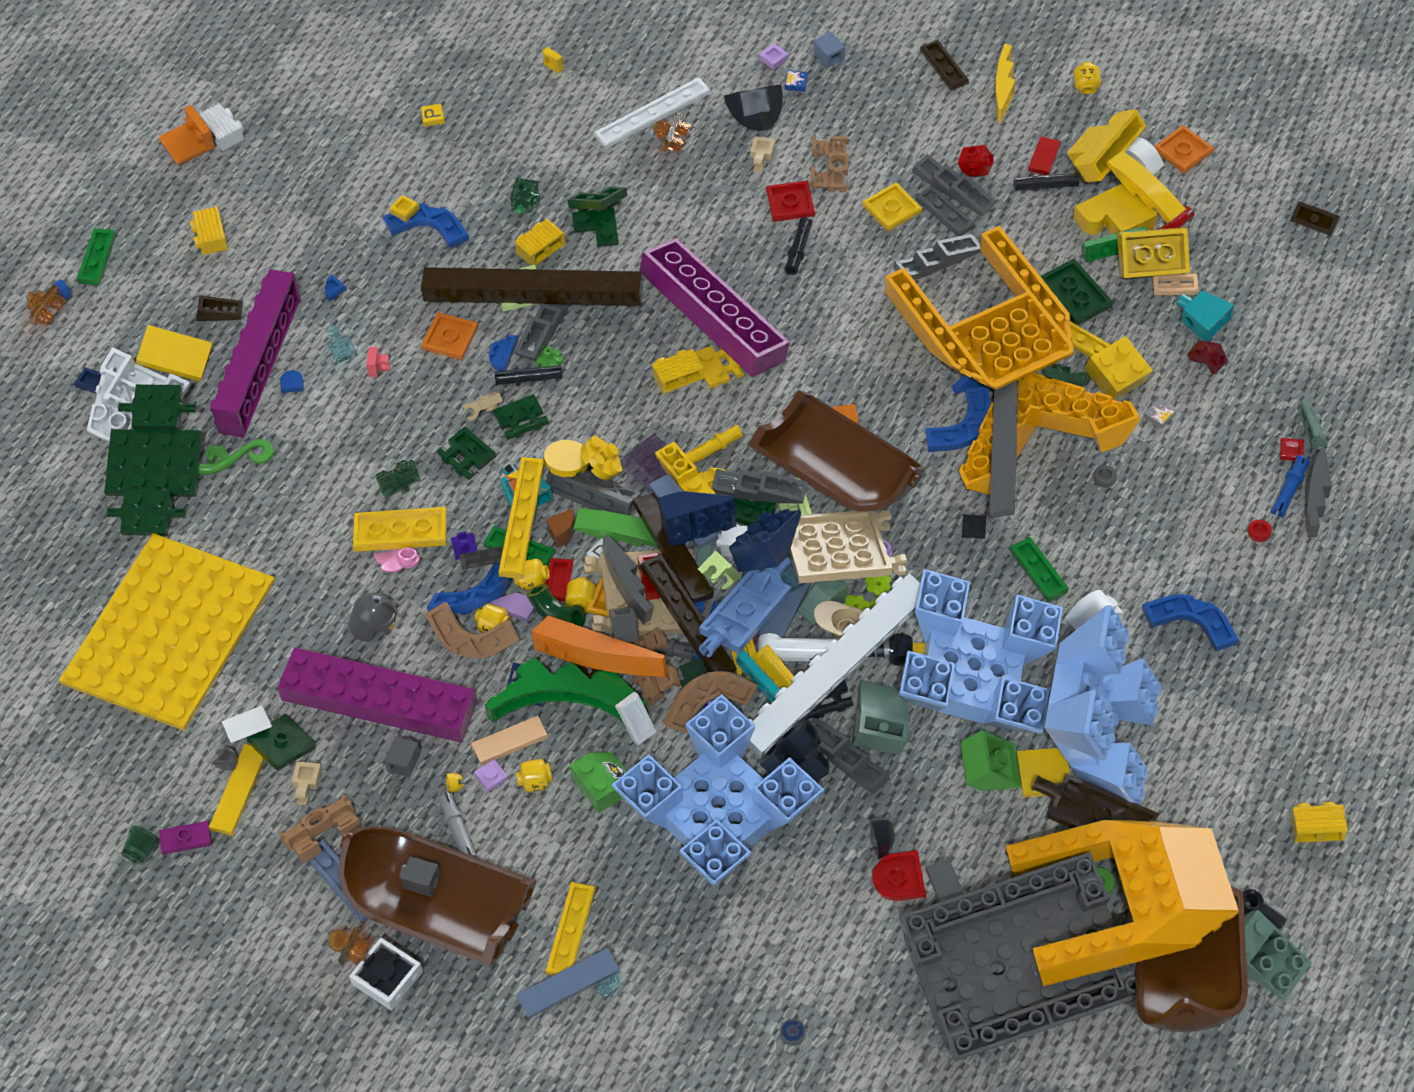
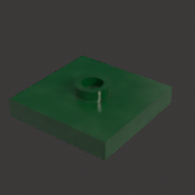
[247,714,316,771]

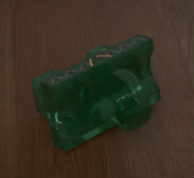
[376,460,421,499]

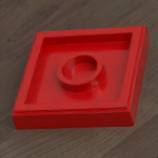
[766,180,815,222]

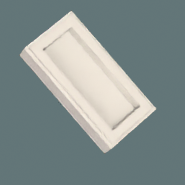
[615,692,657,745]

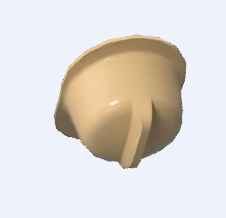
[814,601,863,639]

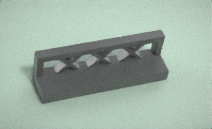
[546,469,641,516]

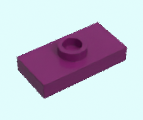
[159,821,212,855]

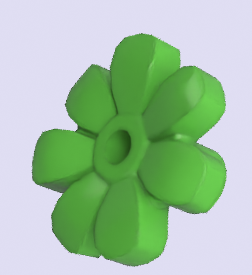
[535,346,564,367]

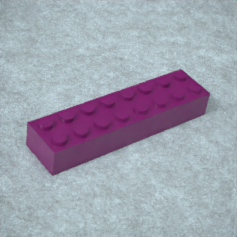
[639,238,790,377]
[210,269,301,438]
[277,647,477,743]

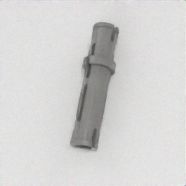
[438,793,478,858]

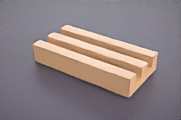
[1152,274,1199,295]

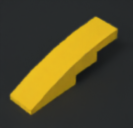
[995,44,1016,122]
[1106,151,1186,224]

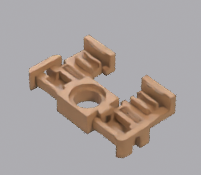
[811,135,849,192]
[632,627,681,706]
[278,794,362,864]

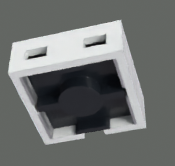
[349,938,423,1011]

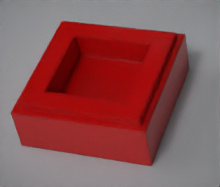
[1280,438,1304,462]

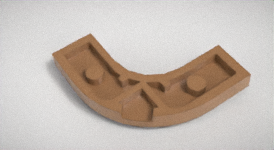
[425,602,521,659]
[663,671,758,733]

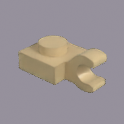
[750,136,775,173]
[462,391,503,421]
[292,761,322,806]

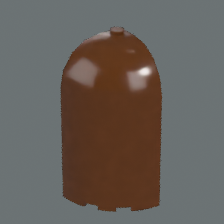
[748,390,926,512]
[338,826,537,966]
[1136,886,1248,1032]

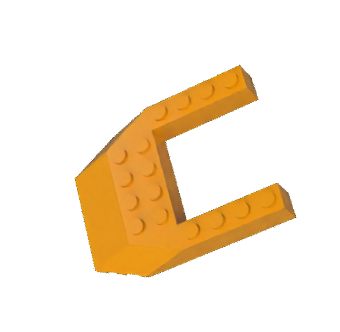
[885,226,1074,390]
[1006,820,1239,986]

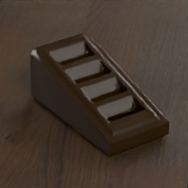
[196,295,243,321]

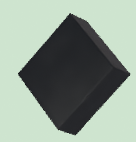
[962,514,986,539]

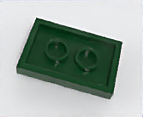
[1040,258,1113,325]

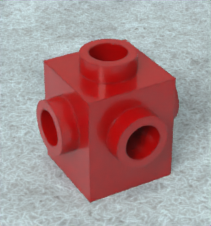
[957,145,994,177]

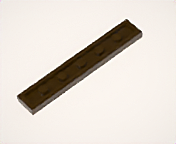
[632,493,714,604]
[640,554,737,673]

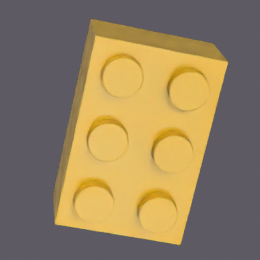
[1117,228,1190,278]

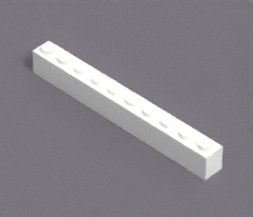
[747,573,920,759]

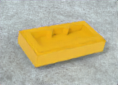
[752,644,794,690]

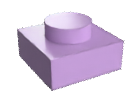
[759,43,788,70]
[474,759,508,792]

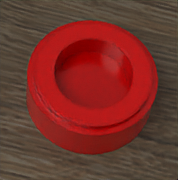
[1248,519,1272,542]

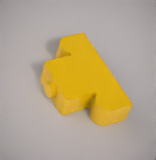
[1067,109,1146,182]
[1073,184,1157,235]

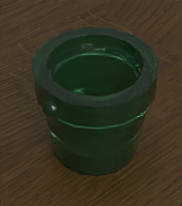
[120,825,160,865]

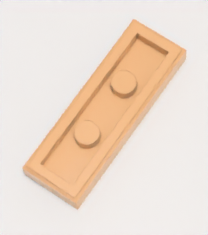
[471,716,548,766]

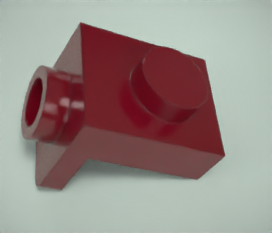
[1187,340,1228,374]

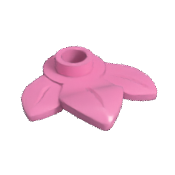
[374,547,420,572]

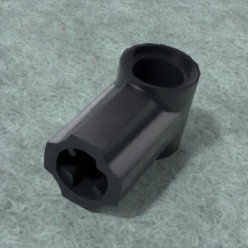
[1243,889,1288,931]

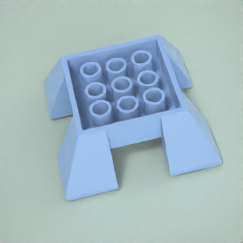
[899,569,1063,734]
[1044,605,1161,805]
[612,694,824,886]

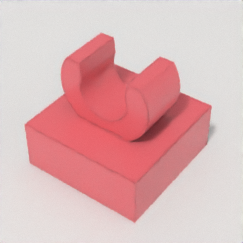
[366,347,390,377]

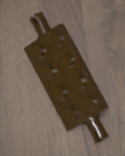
[1032,774,1159,829]

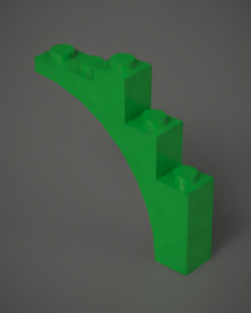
[485,657,647,724]

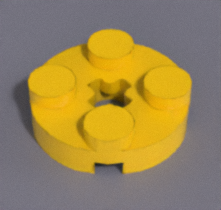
[581,435,622,481]

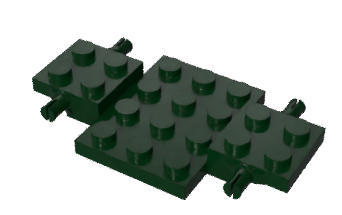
[104,384,202,536]

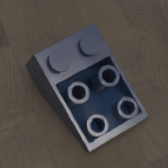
[658,491,737,547]
[729,509,801,572]

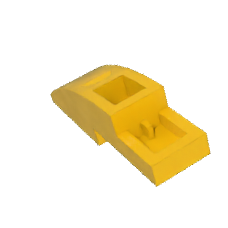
[655,442,716,494]

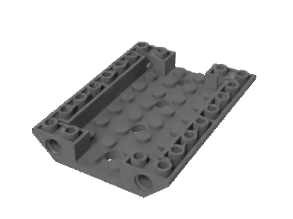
[900,852,1136,1061]

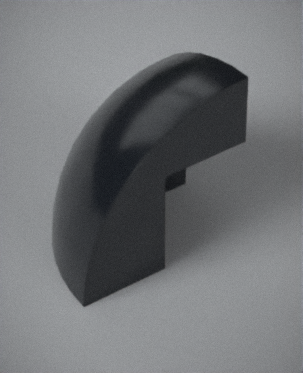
[724,84,783,130]
[760,717,830,781]

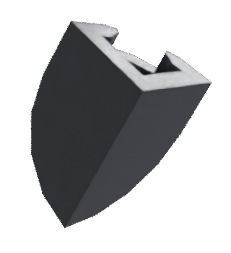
[870,820,895,860]

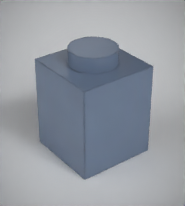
[814,32,845,68]

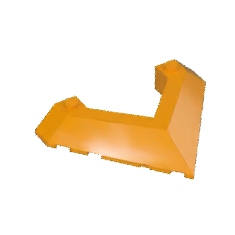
[959,373,1140,495]

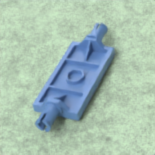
[699,557,792,657]

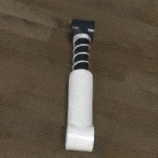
[758,633,913,666]

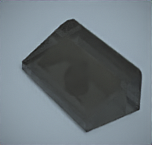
[459,546,504,570]

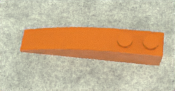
[531,616,667,677]

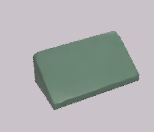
[1299,399,1328,448]

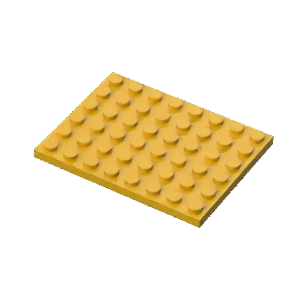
[59,534,275,731]

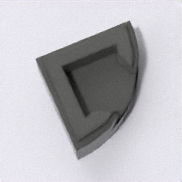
[214,745,238,770]

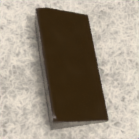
[1290,201,1340,236]

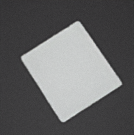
[221,706,272,743]

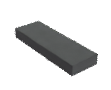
[916,186,975,237]

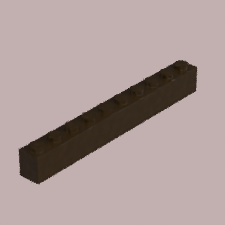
[421,267,643,306]

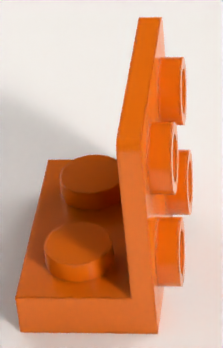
[159,105,215,165]

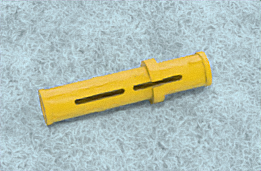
[685,425,743,464]

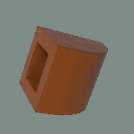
[546,509,575,548]

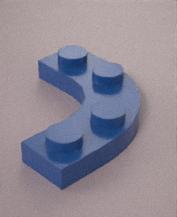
[382,204,469,248]
[925,386,991,452]
[427,563,513,615]
[1142,594,1239,652]

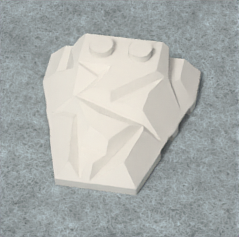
[87,347,191,442]

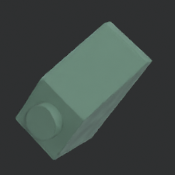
[798,580,848,626]

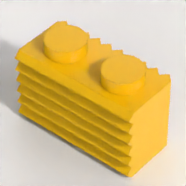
[190,206,228,255]
[515,219,566,266]
[652,349,704,394]
[1290,802,1348,843]

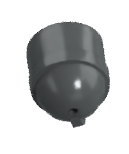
[349,593,396,641]

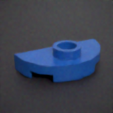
[489,335,518,372]

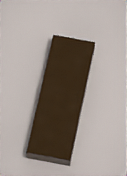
[920,40,969,91]

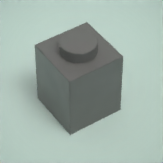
[608,606,639,644]
[384,736,421,778]
[399,857,441,897]

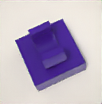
[451,531,478,560]

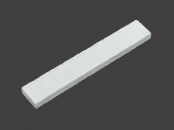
[594,77,710,149]

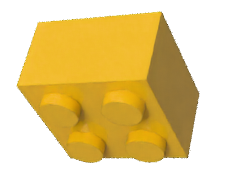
[1084,336,1153,400]

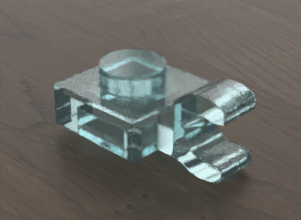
[327,325,357,364]

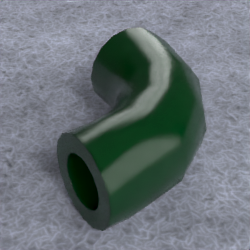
[526,584,585,627]

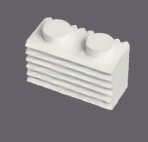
[199,103,244,151]

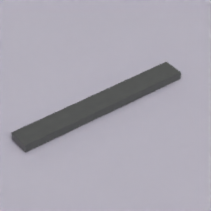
[990,380,1019,518]

